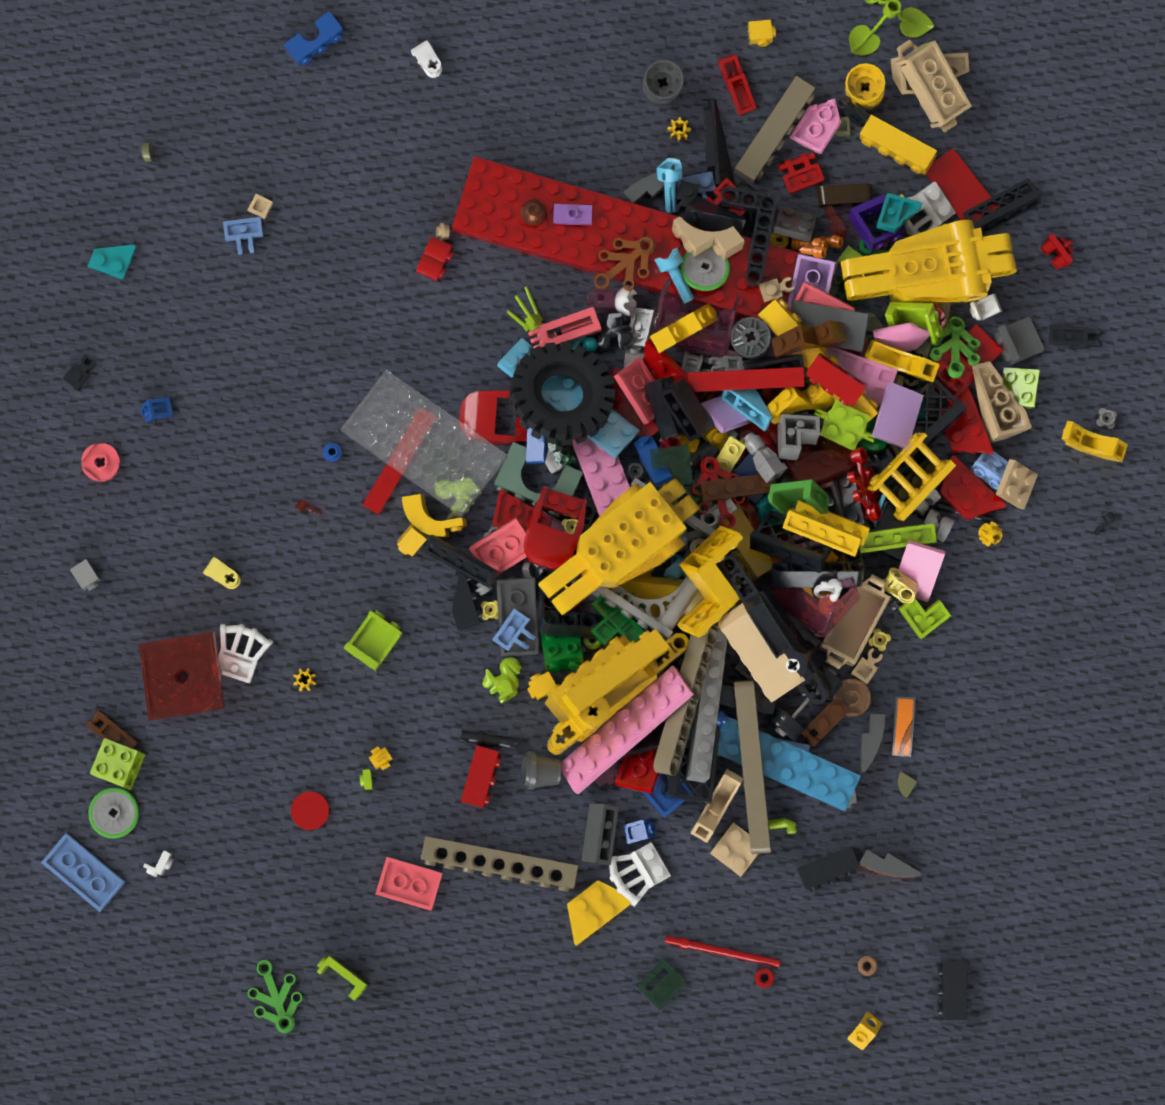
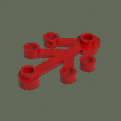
[847,447,882,522]
[691,457,745,529]

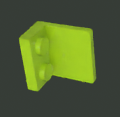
[90,738,146,790]

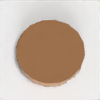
[833,679,871,717]

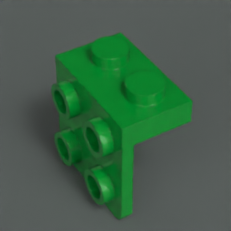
[541,633,583,673]

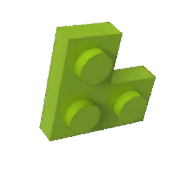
[898,598,951,639]

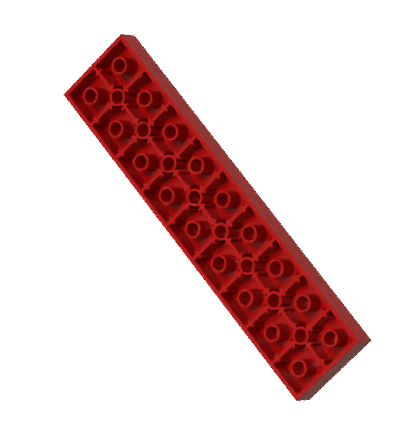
[452,156,801,321]

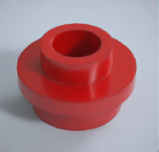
[755,968,774,988]

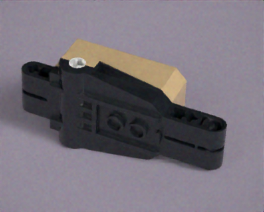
[718,551,832,704]

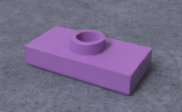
[553,204,592,225]

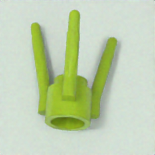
[507,286,543,332]

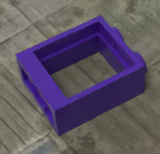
[849,194,906,254]

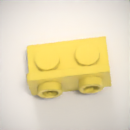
[711,436,745,473]

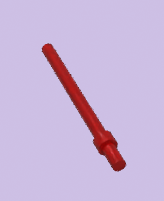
[665,935,780,968]

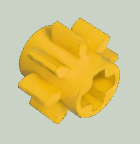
[667,117,691,142]
[979,521,1002,546]
[293,668,316,692]
[368,746,392,770]

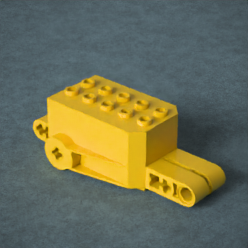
[840,220,1017,304]
[538,478,700,615]
[545,633,689,755]

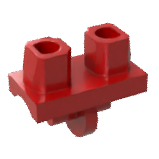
[1040,234,1074,270]

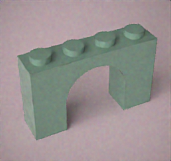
[494,442,583,517]

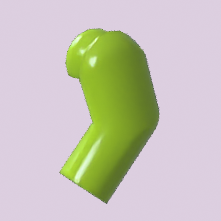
[768,818,797,834]

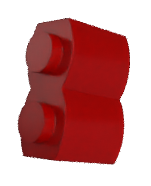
[416,236,454,282]

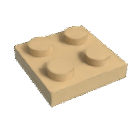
[996,459,1038,510]
[710,822,758,877]

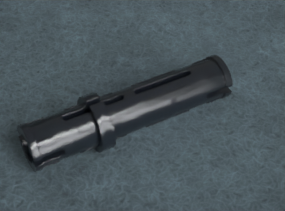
[460,730,519,751]

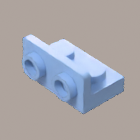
[970,451,1008,490]

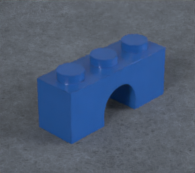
[284,11,344,66]

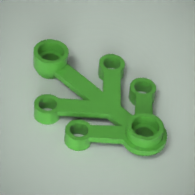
[930,316,980,378]
[247,960,303,1033]

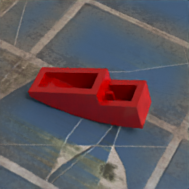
[716,54,757,115]

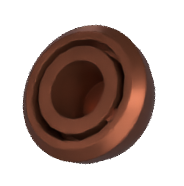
[520,199,547,226]

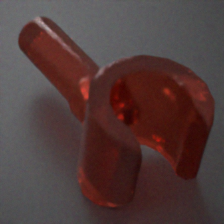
[295,500,323,516]

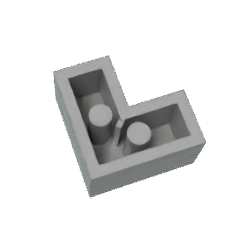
[777,414,820,460]

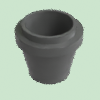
[522,751,561,790]

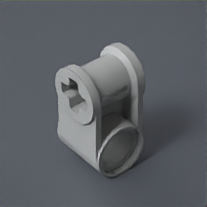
[681,351,704,374]

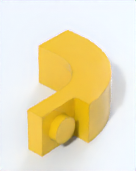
[1062,421,1128,462]
[402,494,467,538]

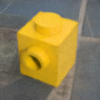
[748,20,776,47]
[397,524,427,556]
[527,671,556,701]

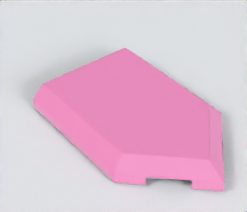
[790,98,841,154]
[873,323,930,352]

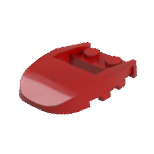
[459,391,527,445]
[523,486,587,570]

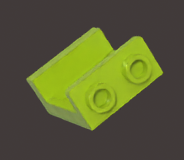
[885,302,942,344]
[344,610,402,671]
[317,956,368,1001]

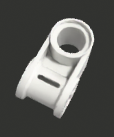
[411,40,442,78]

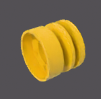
[845,63,885,110]

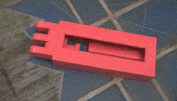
[528,307,601,349]

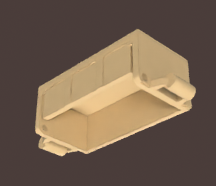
[895,40,972,132]
[819,574,891,669]

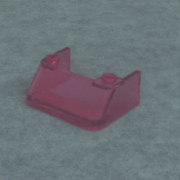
[654,279,741,357]
[769,560,861,637]

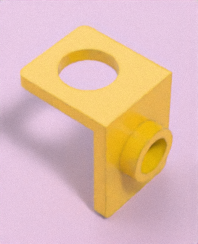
[847,1012,882,1050]

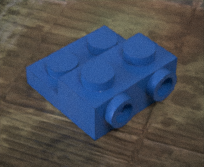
[641,773,694,818]

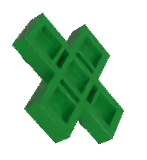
[591,593,646,646]

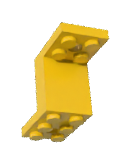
[677,525,743,638]

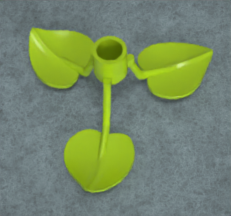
[849,0,934,56]

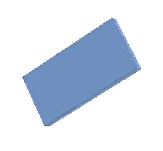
[41,833,126,912]

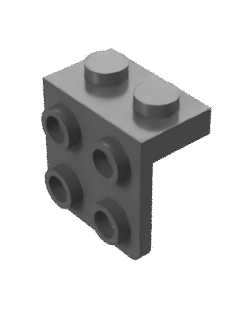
[994,317,1044,366]

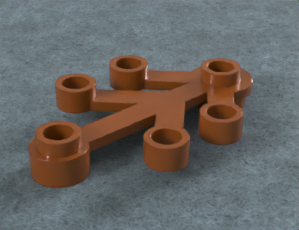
[594,236,655,291]

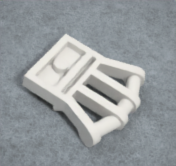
[904,182,956,236]
[213,624,273,684]
[609,843,671,907]

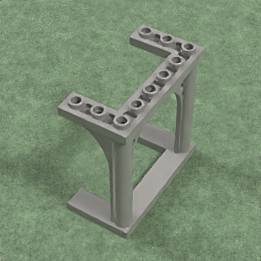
[572,478,716,641]

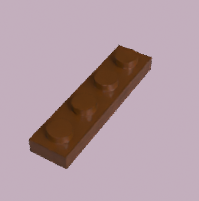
[699,474,776,502]

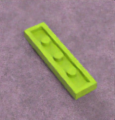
[859,523,937,553]

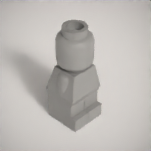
[744,432,787,483]

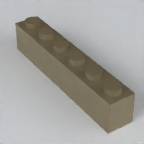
[734,76,816,184]

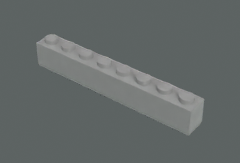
[686,629,727,783]

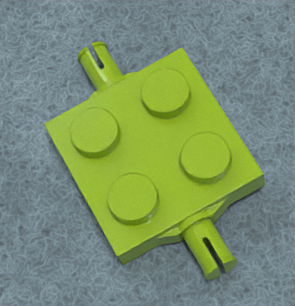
[814,400,875,450]

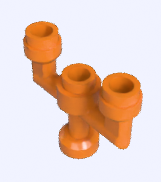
[791,235,843,259]

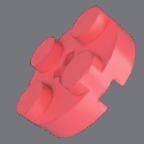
[81,443,120,482]

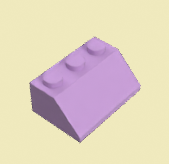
[787,254,838,310]

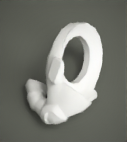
[814,579,842,602]

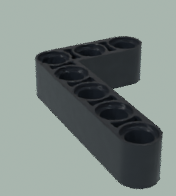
[721,187,776,288]
[769,549,865,588]
[536,578,621,641]

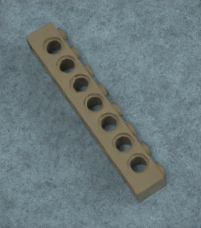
[421,836,578,892]

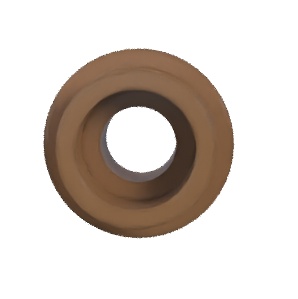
[858,956,877,976]

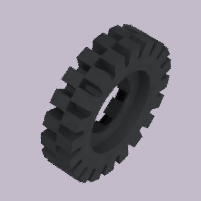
[509,342,615,445]

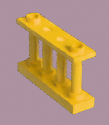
[867,433,956,521]
[783,500,870,557]

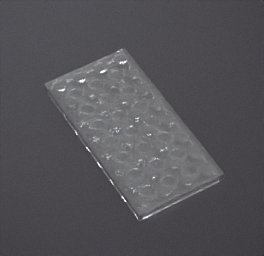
[340,370,508,517]

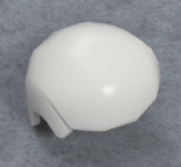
[615,285,637,316]

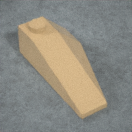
[891,53,970,95]
[972,361,1032,443]

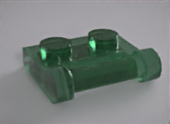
[635,958,687,1010]

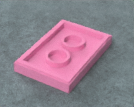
[898,540,945,602]

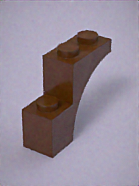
[771,320,847,358]

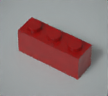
[805,353,868,407]
[461,745,502,808]

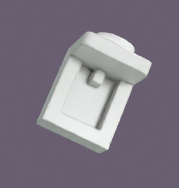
[970,294,1002,321]
[143,851,174,877]

